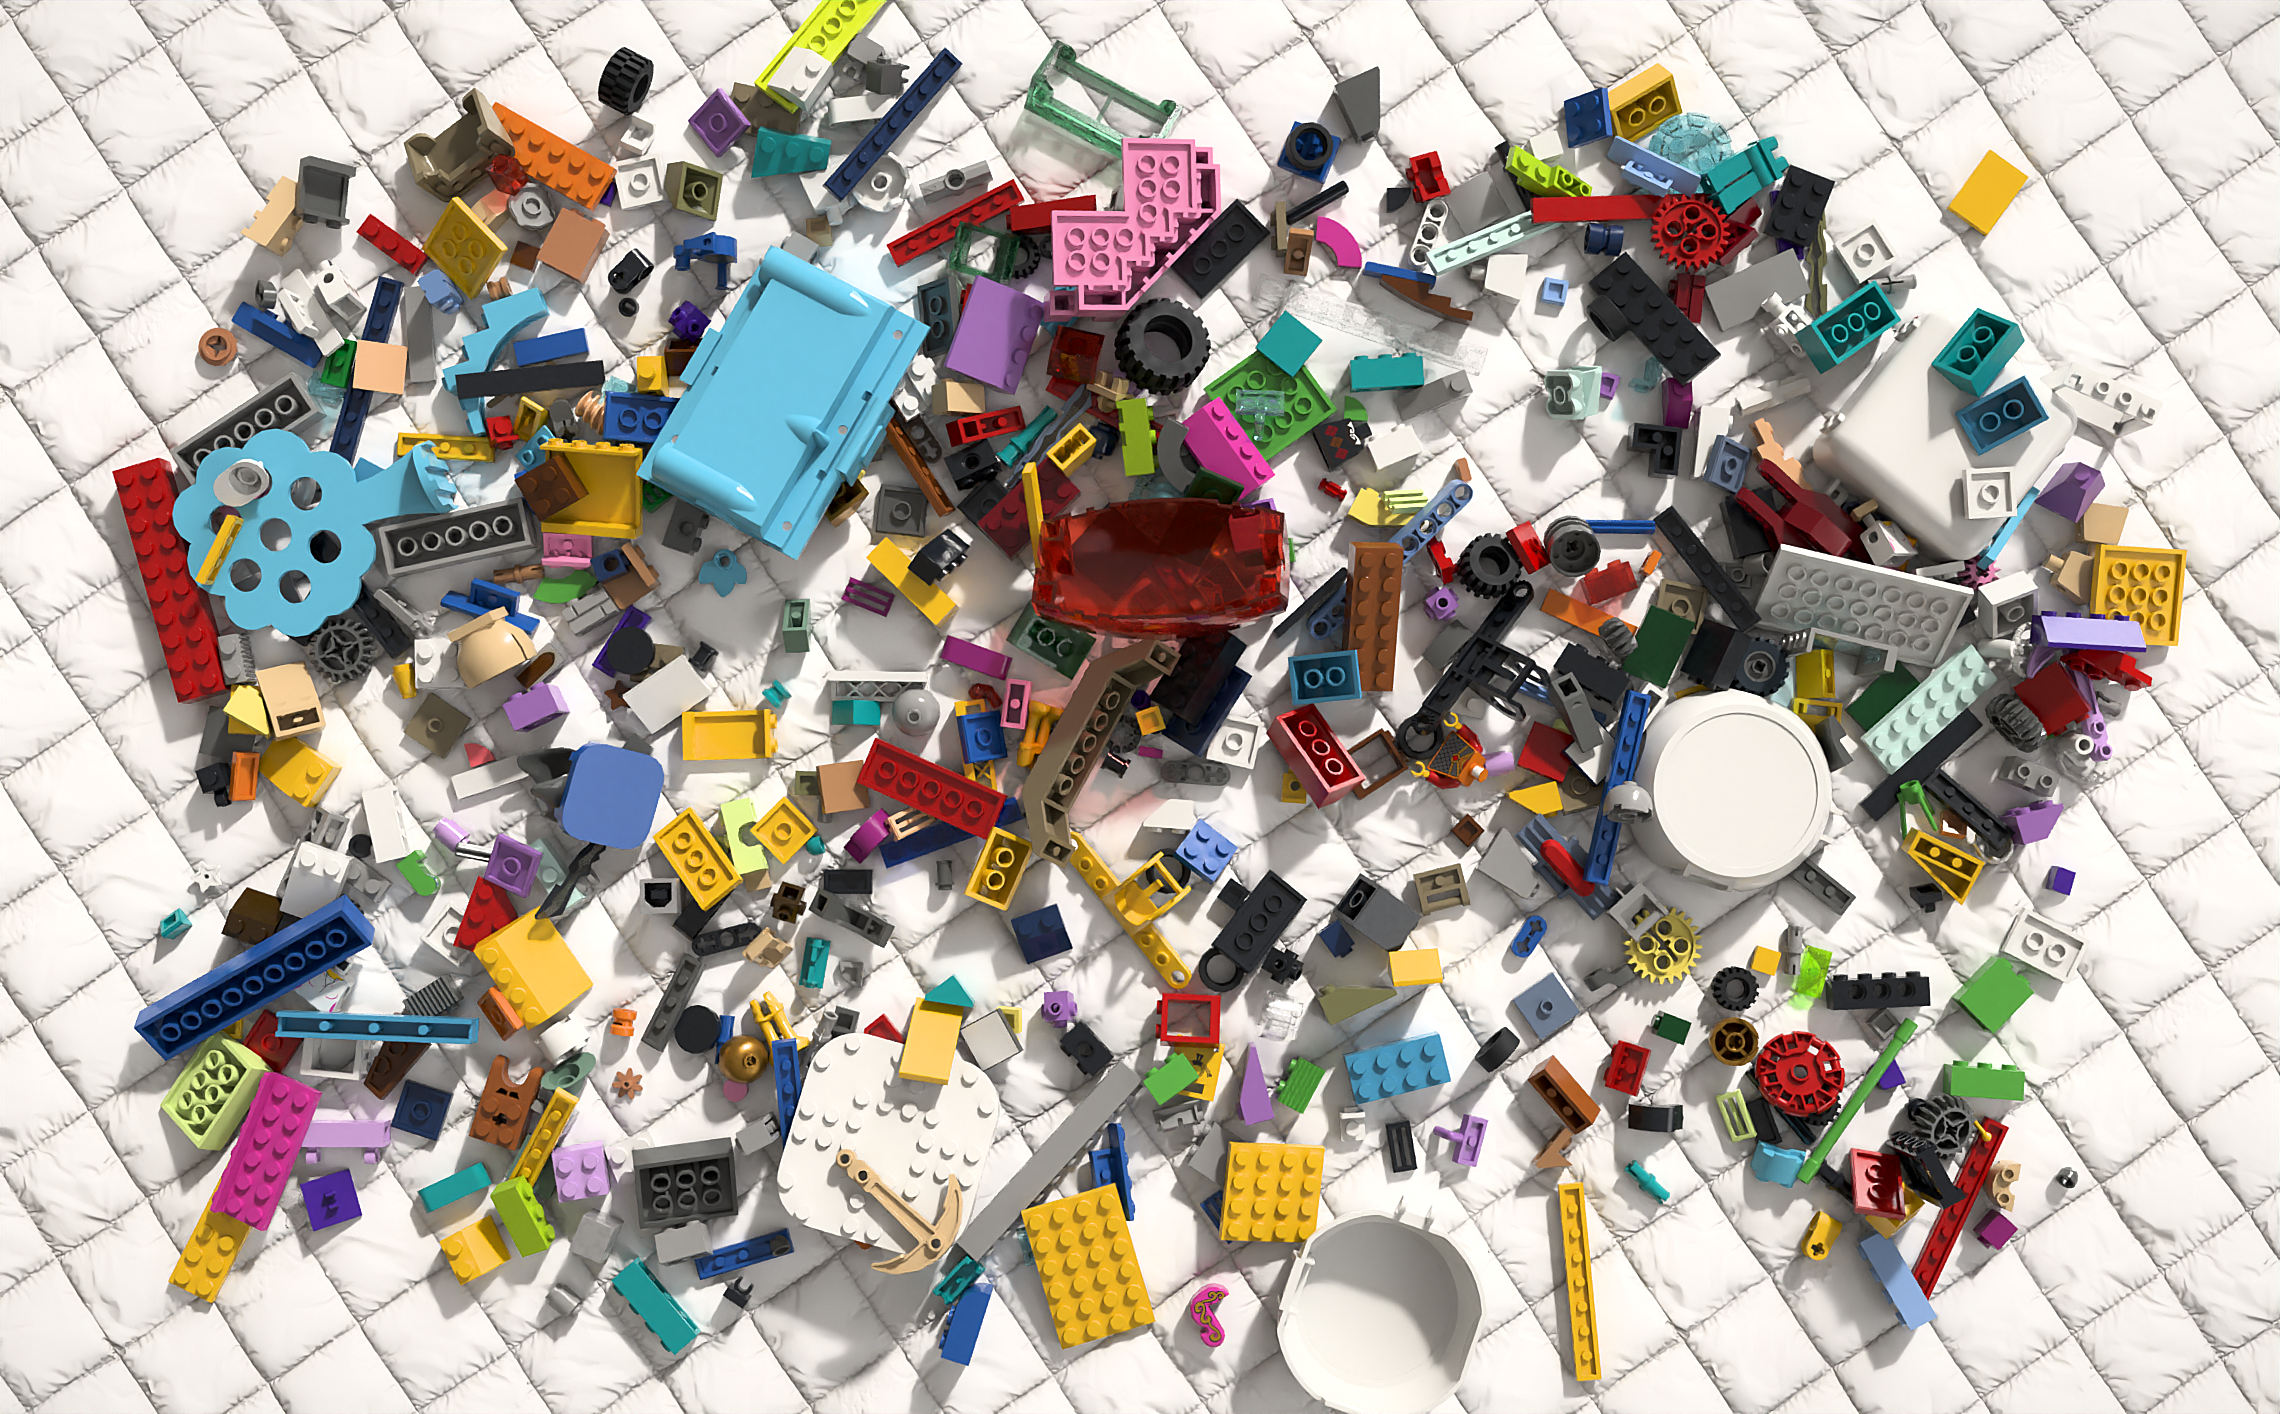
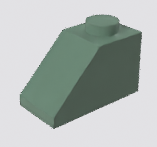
[782,599,812,653]

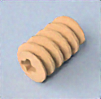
[575,390,609,442]

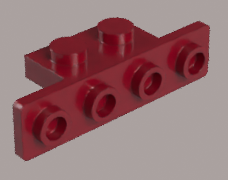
[1683,197,1762,275]

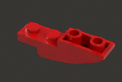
[2060,649,2152,691]

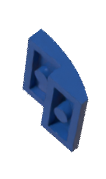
[1277,121,1342,184]

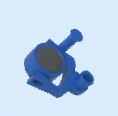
[673,232,737,290]

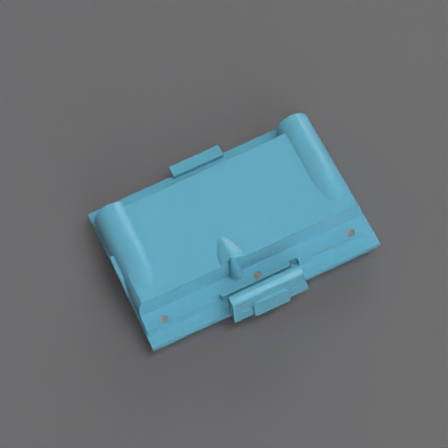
[636,245,931,561]

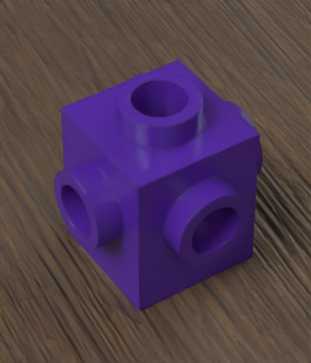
[668,299,712,343]

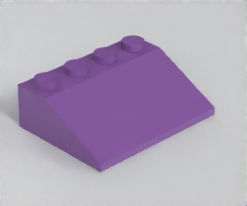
[944,275,1044,395]

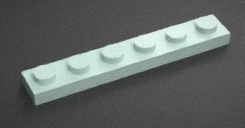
[1425,210,1562,277]

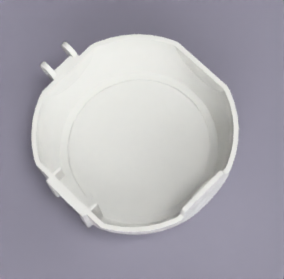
[1629,688,1844,892]
[1276,1194,1487,1414]

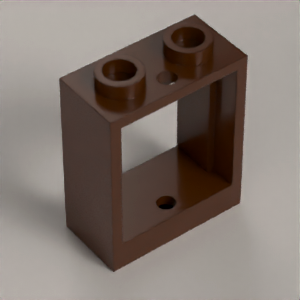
[1347,728,1409,800]

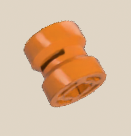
[609,1008,637,1036]

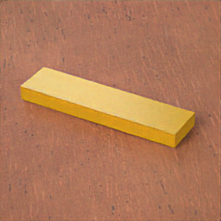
[397,432,496,463]

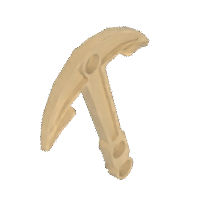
[836,1149,963,1274]

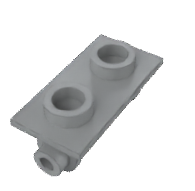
[1152,1099,1205,1133]

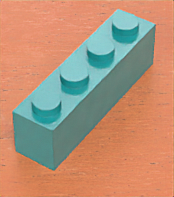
[611,1256,701,1355]

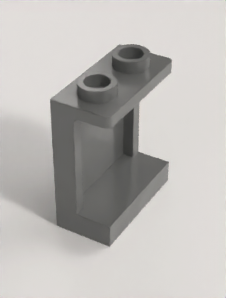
[294,156,356,229]

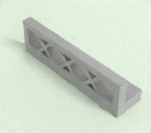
[276,804,350,897]

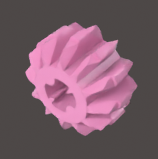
[1957,555,2001,592]

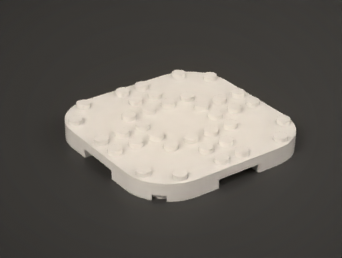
[777,1033,1000,1255]

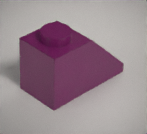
[1661,377,1693,429]

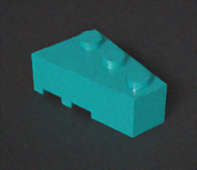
[751,126,832,178]

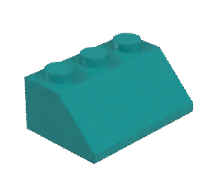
[1931,307,2025,398]

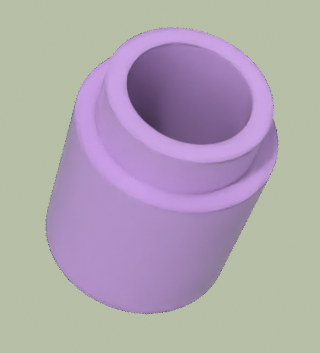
[1481,750,1515,778]
[432,817,470,853]

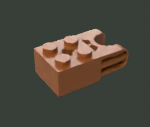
[468,1054,545,1151]

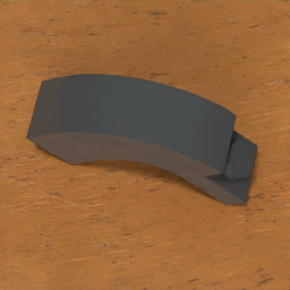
[1157,416,1195,493]
[808,888,895,948]

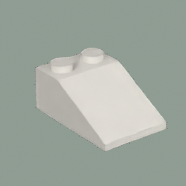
[280,841,354,918]

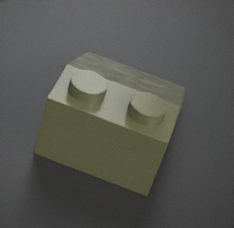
[1315,983,1398,1026]

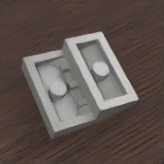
[1444,171,1511,236]

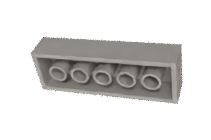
[170,371,327,485]
[379,497,538,578]

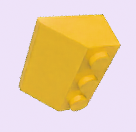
[1608,63,1683,143]
[963,826,1033,911]

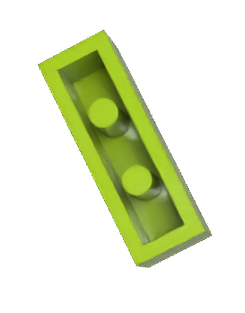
[490,1175,556,1258]

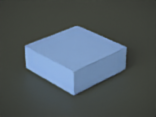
[1540,277,1569,306]

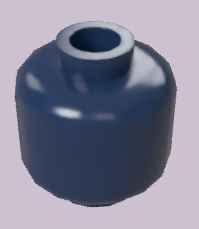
[1084,422,1119,460]

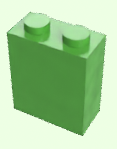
[1951,956,2034,1034]

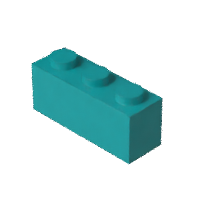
[1348,352,1424,393]

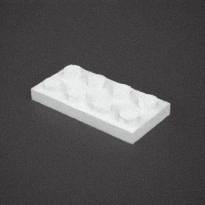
[604,1129,676,1239]

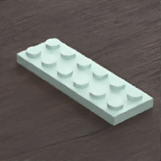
[1860,643,1998,775]

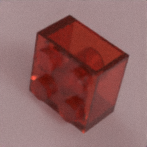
[1046,325,1105,385]

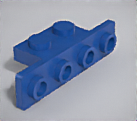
[231,301,323,368]
[440,578,540,635]
[1088,1122,1136,1222]

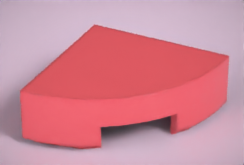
[464,743,496,767]

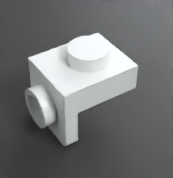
[620,112,656,156]

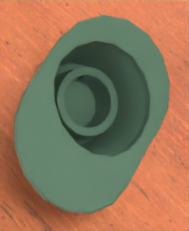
[541,1052,596,1096]

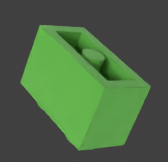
[1143,1052,1200,1106]

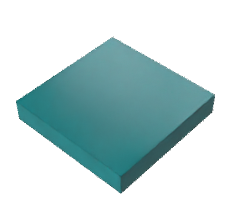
[1255,310,1323,378]

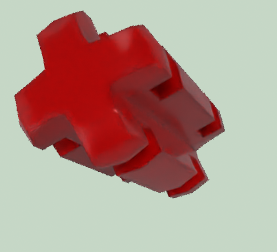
[1318,478,1347,502]

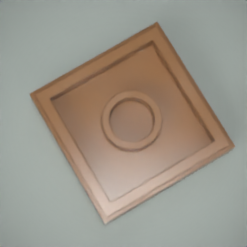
[816,760,870,814]

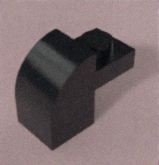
[1628,1103,1684,1132]

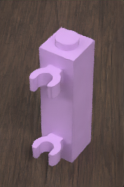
[301,1120,391,1164]

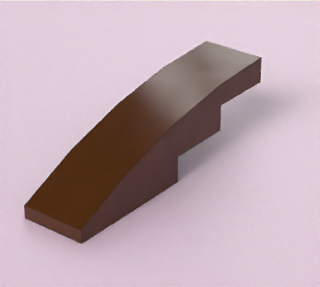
[1379,275,1473,326]

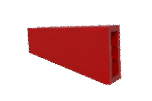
[1006,194,1097,236]

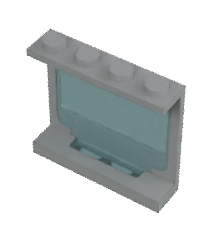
[1779,627,1899,678]

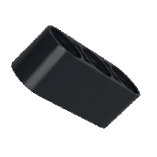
[672,889,734,942]

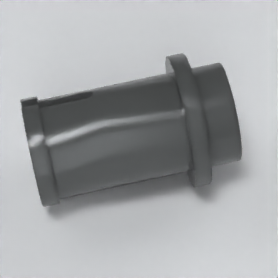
[935,860,955,890]

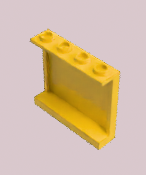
[540,438,643,539]

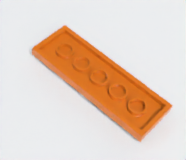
[492,101,618,212]

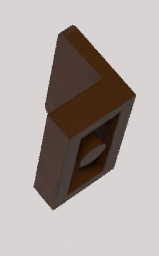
[664,338,703,376]

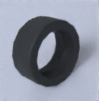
[1285,122,1333,171]
[1586,295,1630,342]
[1396,716,1444,760]
[1145,848,1191,894]
[1198,947,1244,992]
[1474,1027,1520,1073]

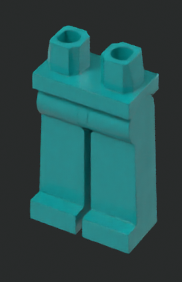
[1699,136,1789,215]

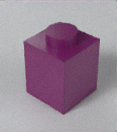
[1973,1208,2018,1251]

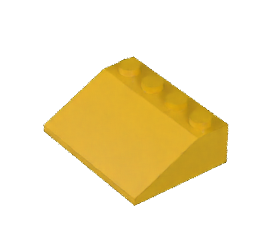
[473,905,594,1031]

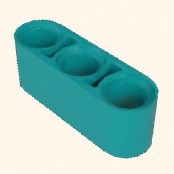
[417,1162,492,1214]

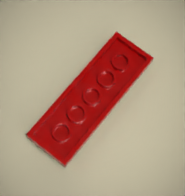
[857,738,1008,840]

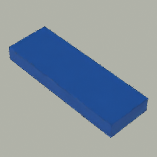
[1362,261,1437,290]
[513,328,590,368]

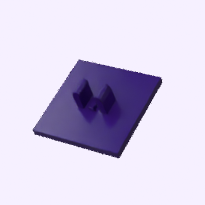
[300,1168,362,1232]

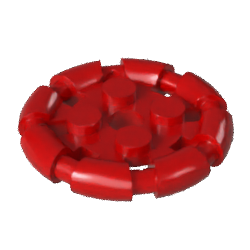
[1755,1031,1845,1117]

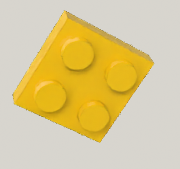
[750,796,819,865]

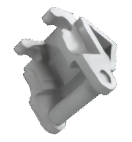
[1606,882,1670,943]

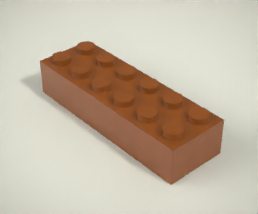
[1342,542,1404,691]

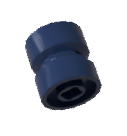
[1584,222,1624,257]

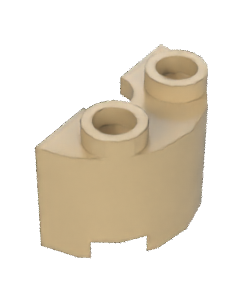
[742,927,793,969]
[1983,1160,2021,1212]

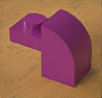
[843,808,898,864]

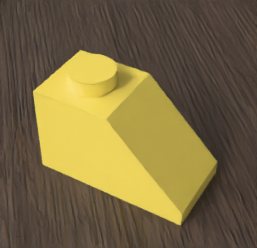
[223,685,271,739]

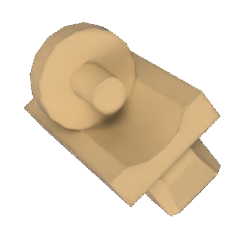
[1086,370,1134,413]

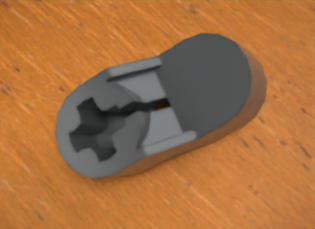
[549,398,579,443]
[1583,964,1635,992]

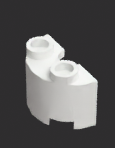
[534,1013,590,1067]

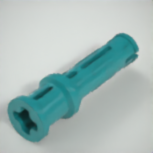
[995,405,1058,469]

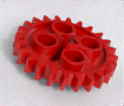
[1650,194,1730,272]

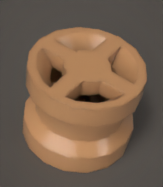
[486,276,513,302]

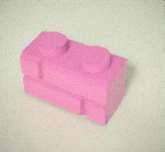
[1000,678,1033,730]

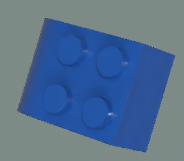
[938,1283,994,1366]

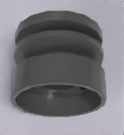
[1543,515,1601,577]

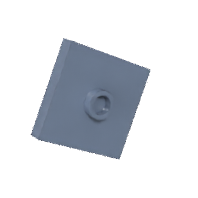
[1702,435,1752,495]
[1512,972,1580,1040]

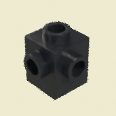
[1261,946,1304,985]

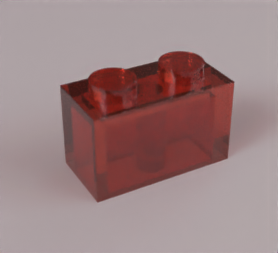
[1579,559,1638,606]

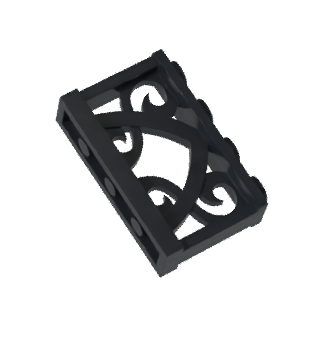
[1884,1130,1966,1210]

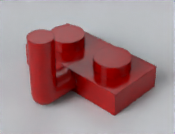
[1426,535,1460,585]

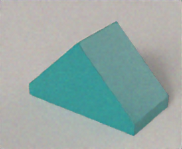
[832,700,881,725]
[925,974,975,1008]

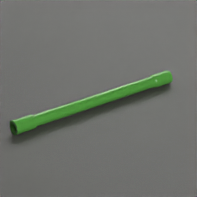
[1796,1018,1918,1185]

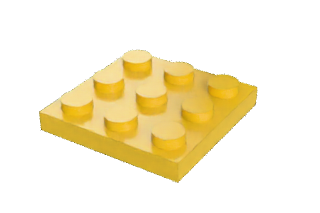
[421,197,508,300]

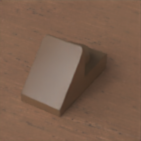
[1283,227,1314,276]
[1531,1125,1573,1168]

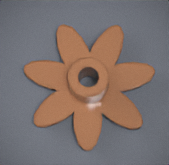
[612,1068,643,1099]

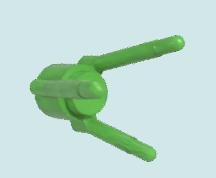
[1896,780,1938,840]

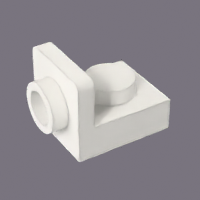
[1338,1106,1366,1142]

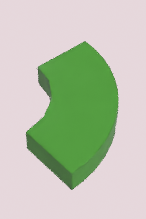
[533,569,599,604]

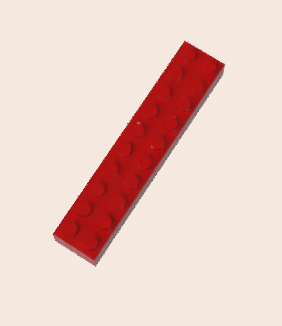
[112,457,231,704]

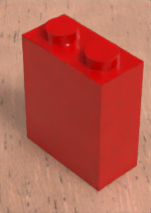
[2013,660,2093,737]

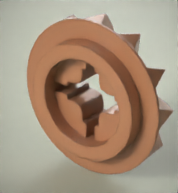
[198,328,238,366]

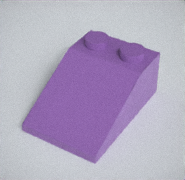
[1235,1042,1275,1126]

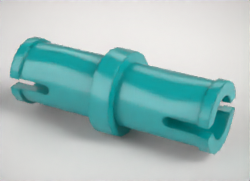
[1624,1160,1670,1205]

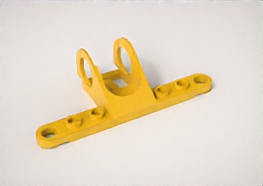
[1069,831,1192,989]

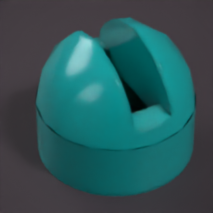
[806,835,825,856]

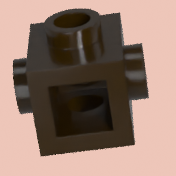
[770,881,807,924]

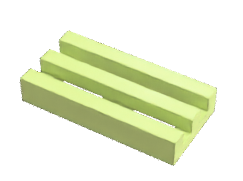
[1381,489,1428,514]
[1715,1089,1757,1143]

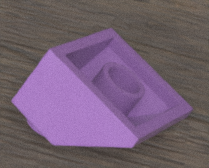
[2034,462,2106,523]

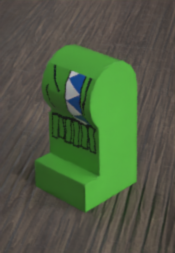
[396,850,441,896]

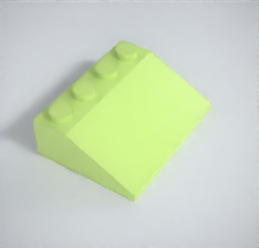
[160,1030,274,1151]

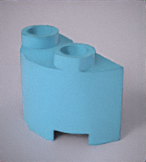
[1750,1140,1806,1188]

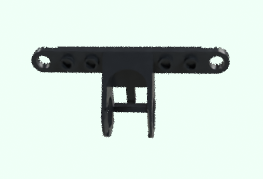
[1411,580,1551,736]

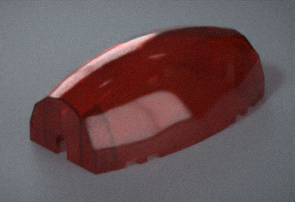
[1031,498,1290,640]

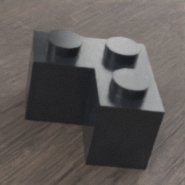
[1626,423,1683,480]

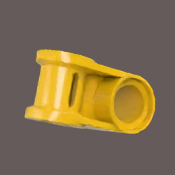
[1801,1211,1842,1261]

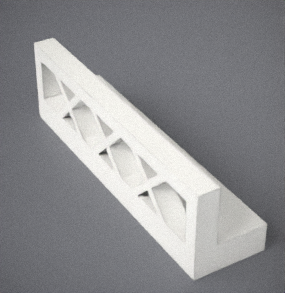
[829,671,928,702]

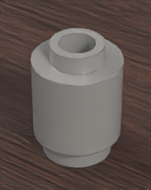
[545,1282,583,1319]

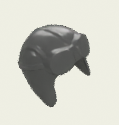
[517,747,577,823]

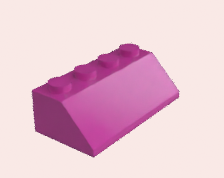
[1182,397,1275,503]

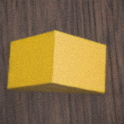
[513,396,551,442]

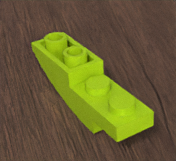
[1505,145,1593,198]

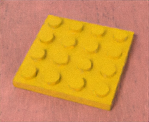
[2089,544,2187,646]
[1219,1142,1325,1243]

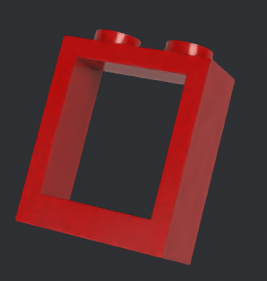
[1156,993,1221,1049]

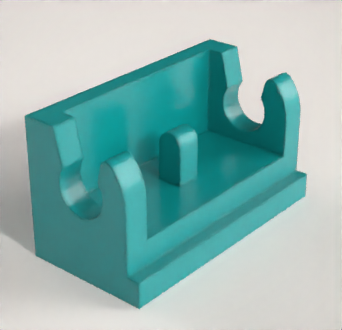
[932,1253,986,1305]

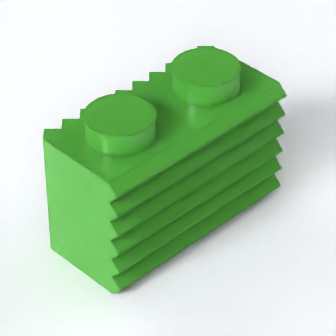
[1274,1055,1326,1114]

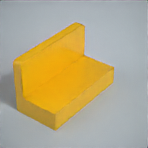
[1795,649,1836,699]

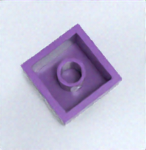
[503,682,570,733]

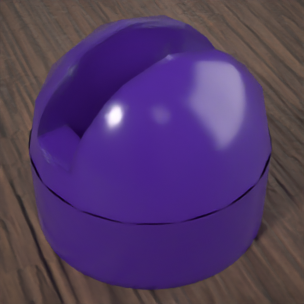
[1131,690,1152,711]

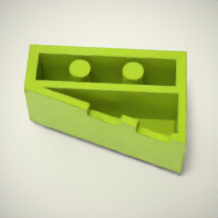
[1116,398,1160,478]

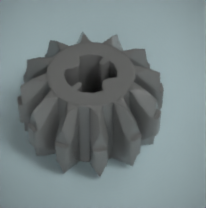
[1598,617,1638,658]

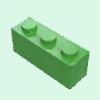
[1942,1060,2025,1101]

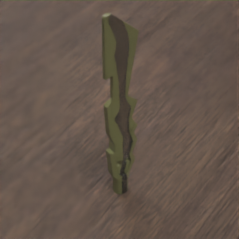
[1805,210,1827,319]

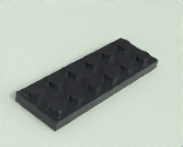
[1588,251,1721,388]

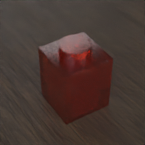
[485,153,529,196]

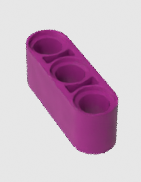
[939,635,1013,681]

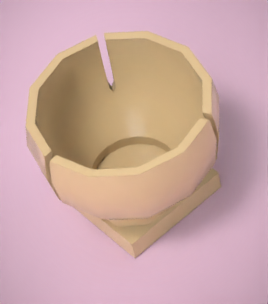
[447,606,538,689]

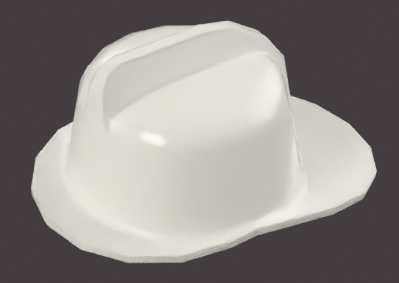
[213,459,269,507]

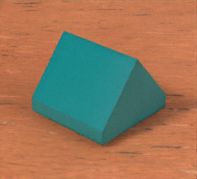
[160,908,193,940]

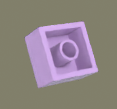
[552,1140,610,1203]

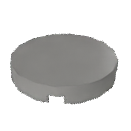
[507,183,556,231]

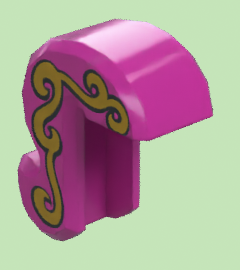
[1190,1283,1229,1348]

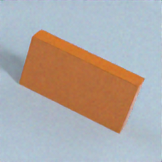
[228,751,260,801]

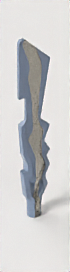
[1006,379,1092,489]

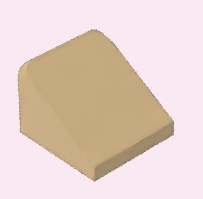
[806,216,833,247]

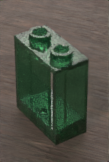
[949,221,1021,284]

